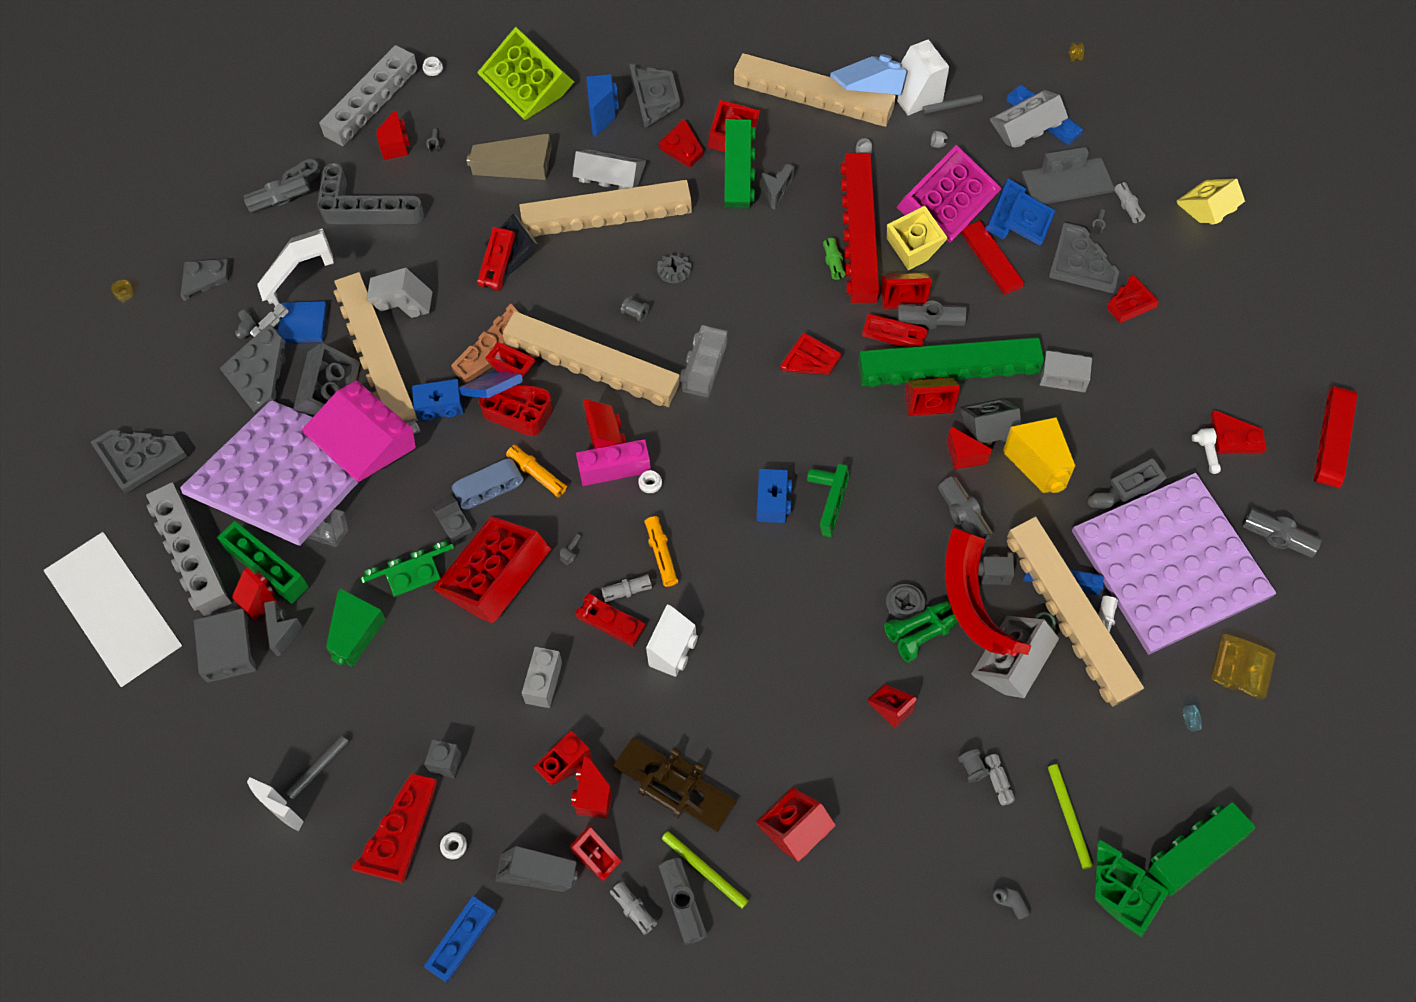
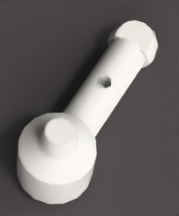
[1192,428,1221,474]

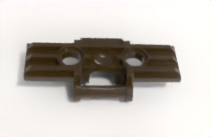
[613,737,737,833]

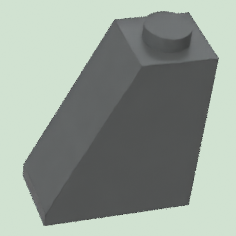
[495,846,577,892]

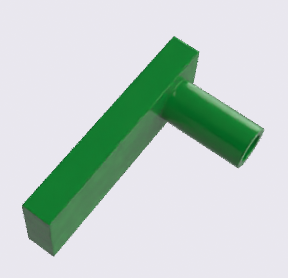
[807,464,850,538]

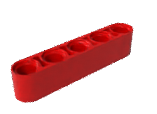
[1314,386,1357,489]

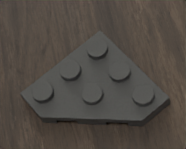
[1049,223,1120,294]
[220,324,286,414]
[90,430,187,494]

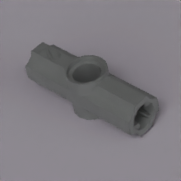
[243,173,310,213]
[897,300,966,329]
[938,476,993,542]
[1243,508,1322,558]
[659,858,707,945]

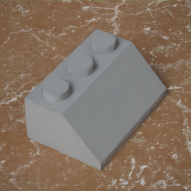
[990,90,1068,148]
[572,149,646,189]
[971,616,1059,698]

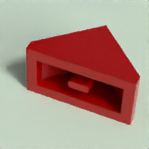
[485,342,535,378]
[947,427,992,469]
[867,684,917,729]
[570,826,621,881]

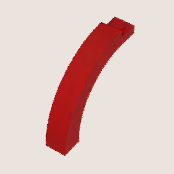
[945,527,1031,656]

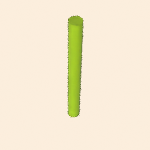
[1048,764,1093,869]
[662,831,749,909]

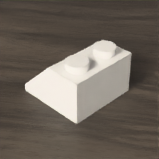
[646,605,698,677]

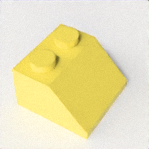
[1177,178,1245,224]
[887,206,947,270]

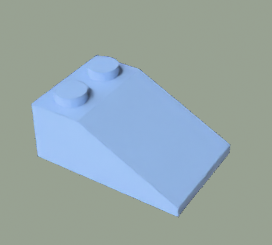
[830,54,907,95]

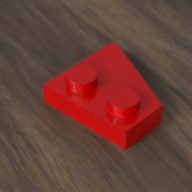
[658,119,703,168]
[1107,275,1159,323]
[780,333,842,375]
[1210,411,1267,454]

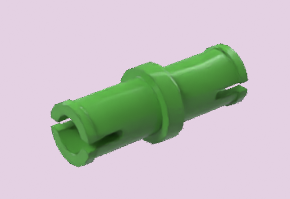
[823,238,845,280]

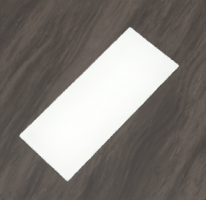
[44,532,182,687]

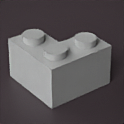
[367,268,432,318]

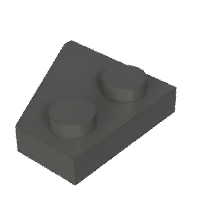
[180,259,230,301]

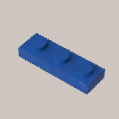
[985,178,1026,239]
[424,896,496,984]

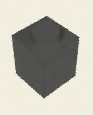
[424,740,462,778]

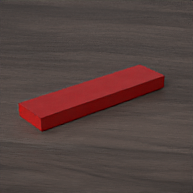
[960,221,1024,295]

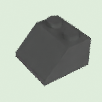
[960,398,1021,446]

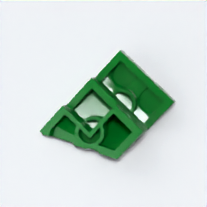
[1095,840,1170,938]

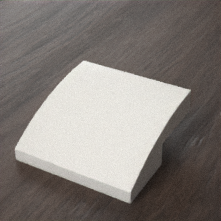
[247,777,304,831]

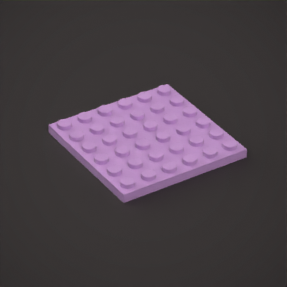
[180,401,358,546]
[1072,473,1276,655]

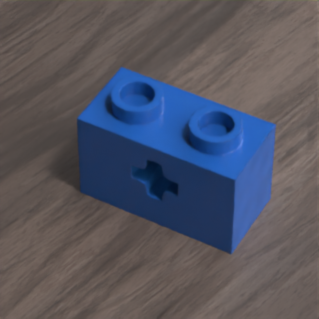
[412,379,463,420]
[757,469,792,523]

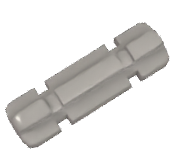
[250,303,289,337]
[984,754,1015,805]

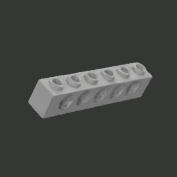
[319,45,418,146]
[146,482,231,616]

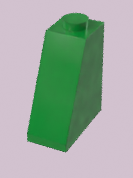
[326,589,386,668]

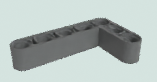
[317,163,425,224]

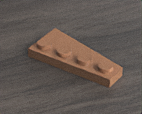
[451,304,519,384]

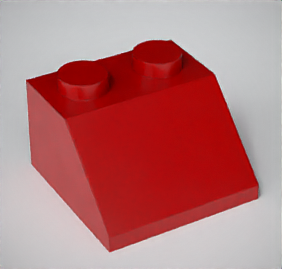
[880,273,932,309]
[905,377,960,416]
[583,399,626,449]
[756,787,836,862]

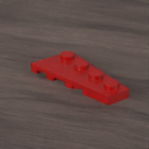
[351,774,438,884]

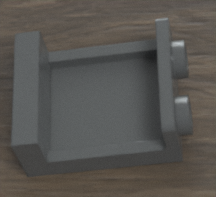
[194,608,257,683]

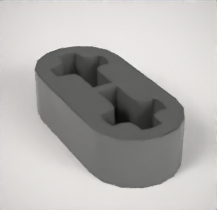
[282,159,321,183]

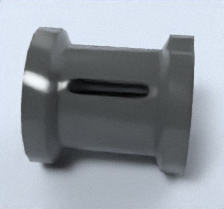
[621,296,649,322]
[958,749,990,783]

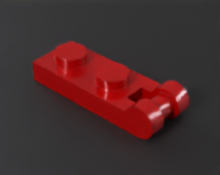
[478,227,515,291]
[862,314,928,348]
[574,594,646,647]

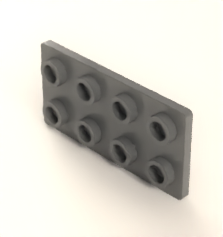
[1021,147,1115,204]

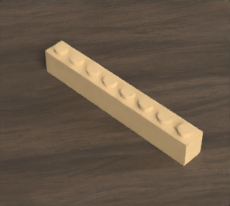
[734,53,895,127]
[519,180,692,237]
[333,272,418,423]
[503,311,680,407]
[1007,517,1144,707]

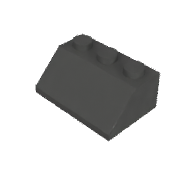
[293,343,360,417]

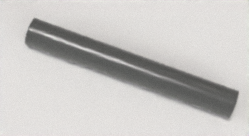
[922,94,983,114]
[286,735,349,800]

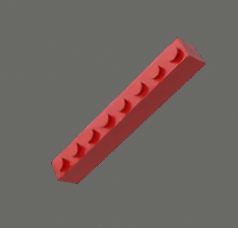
[840,153,879,303]

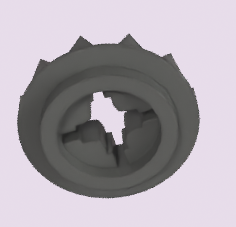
[657,253,691,283]
[886,584,925,620]

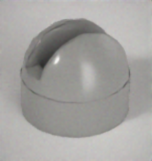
[931,130,948,148]
[856,138,872,154]

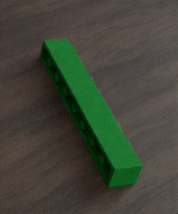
[858,338,1044,387]

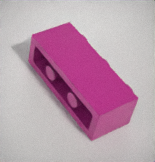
[576,439,651,486]

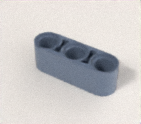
[452,458,523,509]

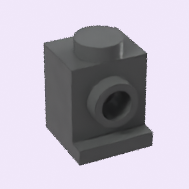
[978,553,1014,585]

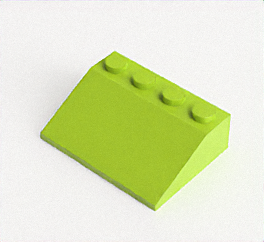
[477,27,574,120]

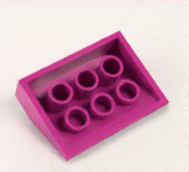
[896,145,1002,243]
[302,380,416,482]

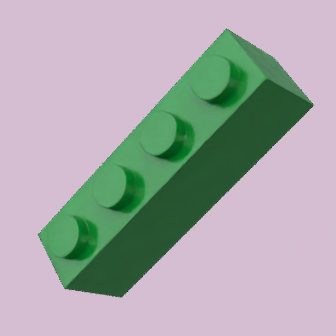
[724,119,755,209]
[217,521,309,605]
[1148,802,1256,897]

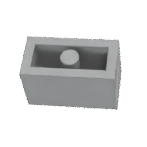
[1040,351,1092,392]
[522,647,562,708]

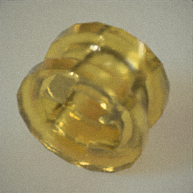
[1069,42,1084,61]
[111,280,134,301]

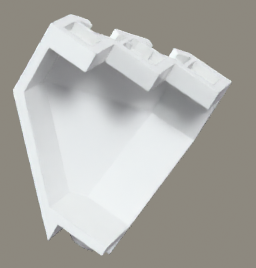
[258,228,334,307]

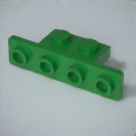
[360,540,455,597]

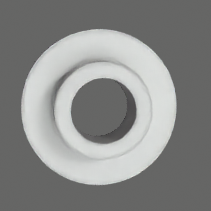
[423,57,443,76]
[638,470,662,493]
[440,832,467,859]

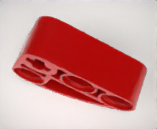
[479,385,553,436]

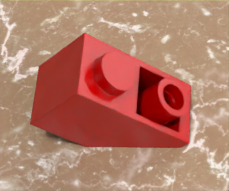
[376,111,410,160]
[232,567,277,622]
[533,731,592,786]
[571,757,612,819]

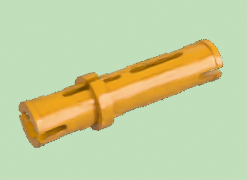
[506,444,567,497]
[644,516,678,587]

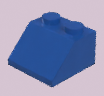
[587,74,619,136]

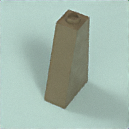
[467,134,552,180]

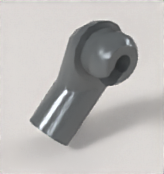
[235,309,256,339]
[1088,486,1119,509]
[992,887,1030,920]

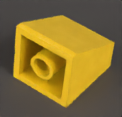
[1003,418,1075,493]

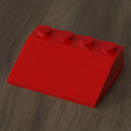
[433,516,551,624]

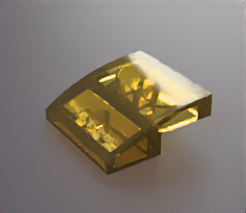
[1212,634,1276,700]

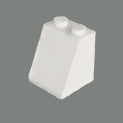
[893,40,949,115]

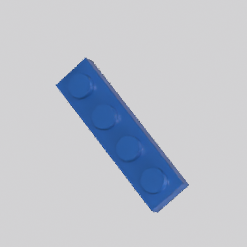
[1006,85,1083,145]

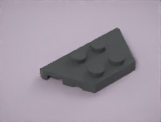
[629,64,680,127]

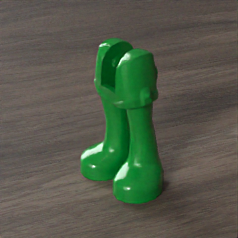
[884,601,958,663]

